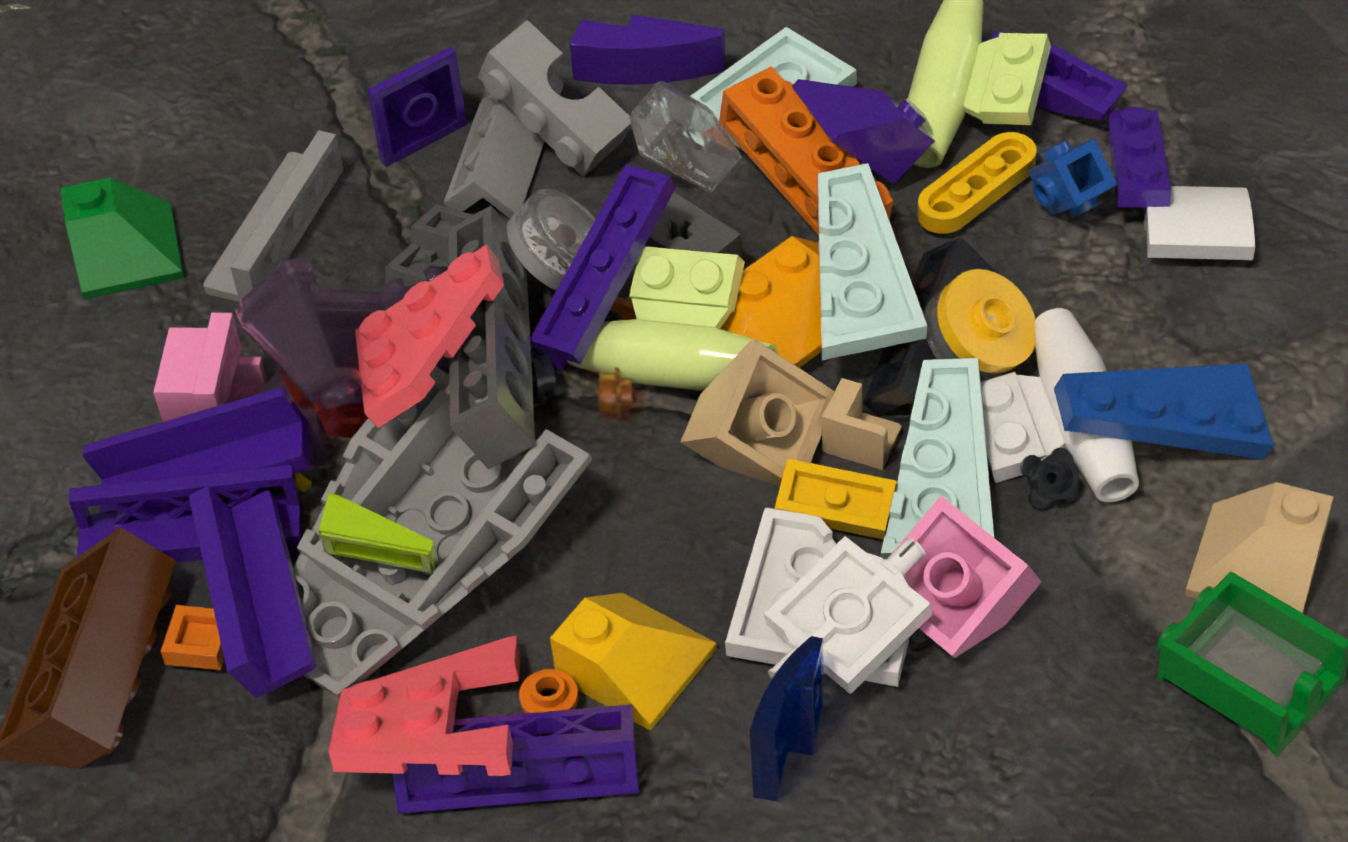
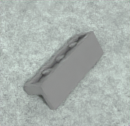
[444,73,563,218]
[203,130,344,306]

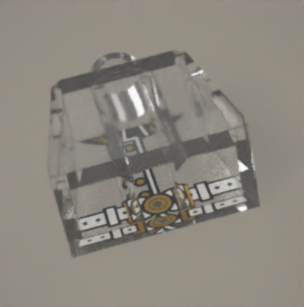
[630,81,742,193]

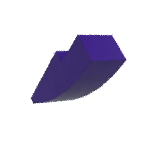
[569,15,726,85]

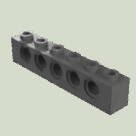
[448,206,535,469]

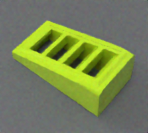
[318,493,438,573]

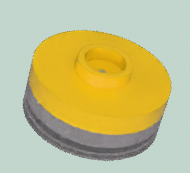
[924,269,1035,382]

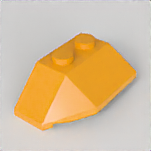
[720,236,822,368]

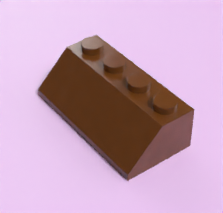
[0,527,176,769]

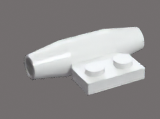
[980,308,1139,502]

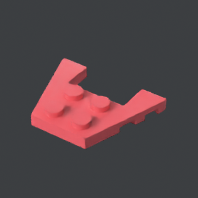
[328,636,521,776]

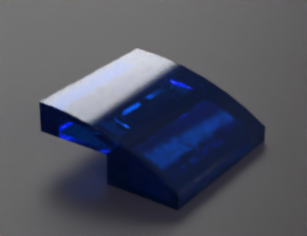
[750,636,824,802]

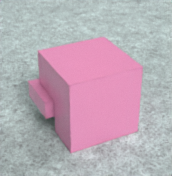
[153,313,268,422]

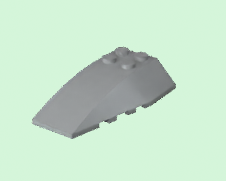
[293,367,592,698]

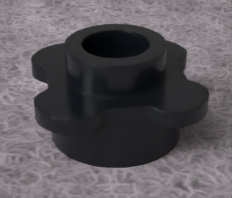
[1020,448,1081,509]

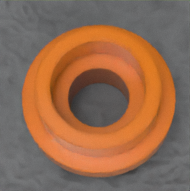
[519,669,578,713]

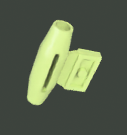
[908,0,1051,168]
[567,246,778,391]

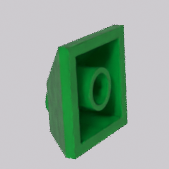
[60,177,184,299]

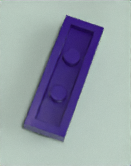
[1107,107,1171,207]

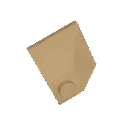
[680,340,835,486]
[1185,482,1334,613]

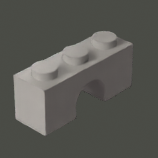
[477,20,634,177]

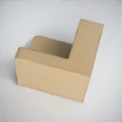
[822,378,901,470]

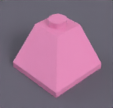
[895,496,1042,658]

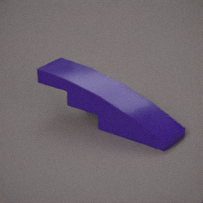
[982,30,1127,121]

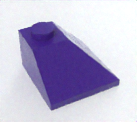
[367,47,467,167]
[792,79,935,185]

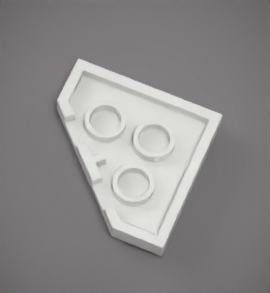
[725,507,909,687]

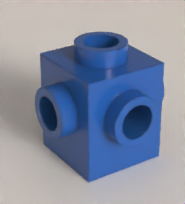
[1028,139,1117,217]

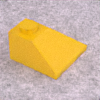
[550,593,717,731]

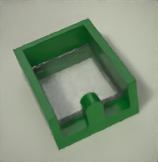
[1156,571,1348,758]

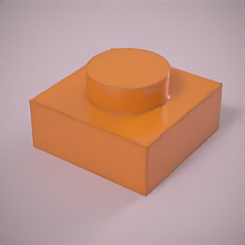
[161,605,224,670]

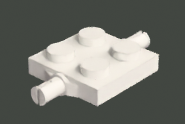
[763,536,932,694]

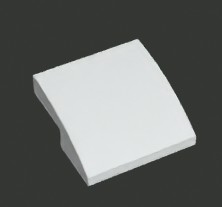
[1143,186,1255,260]

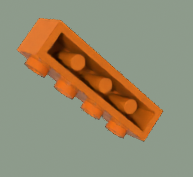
[719,66,893,236]

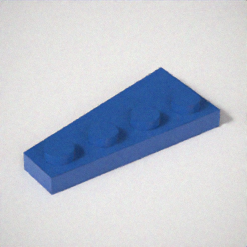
[1054,363,1274,460]

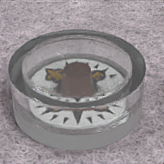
[507,189,595,290]

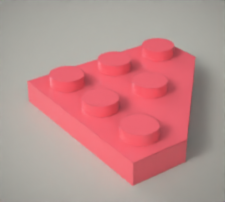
[355,244,504,428]

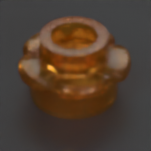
[598,367,632,420]

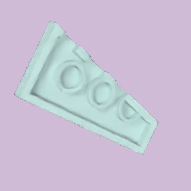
[818,163,927,360]
[881,358,994,559]

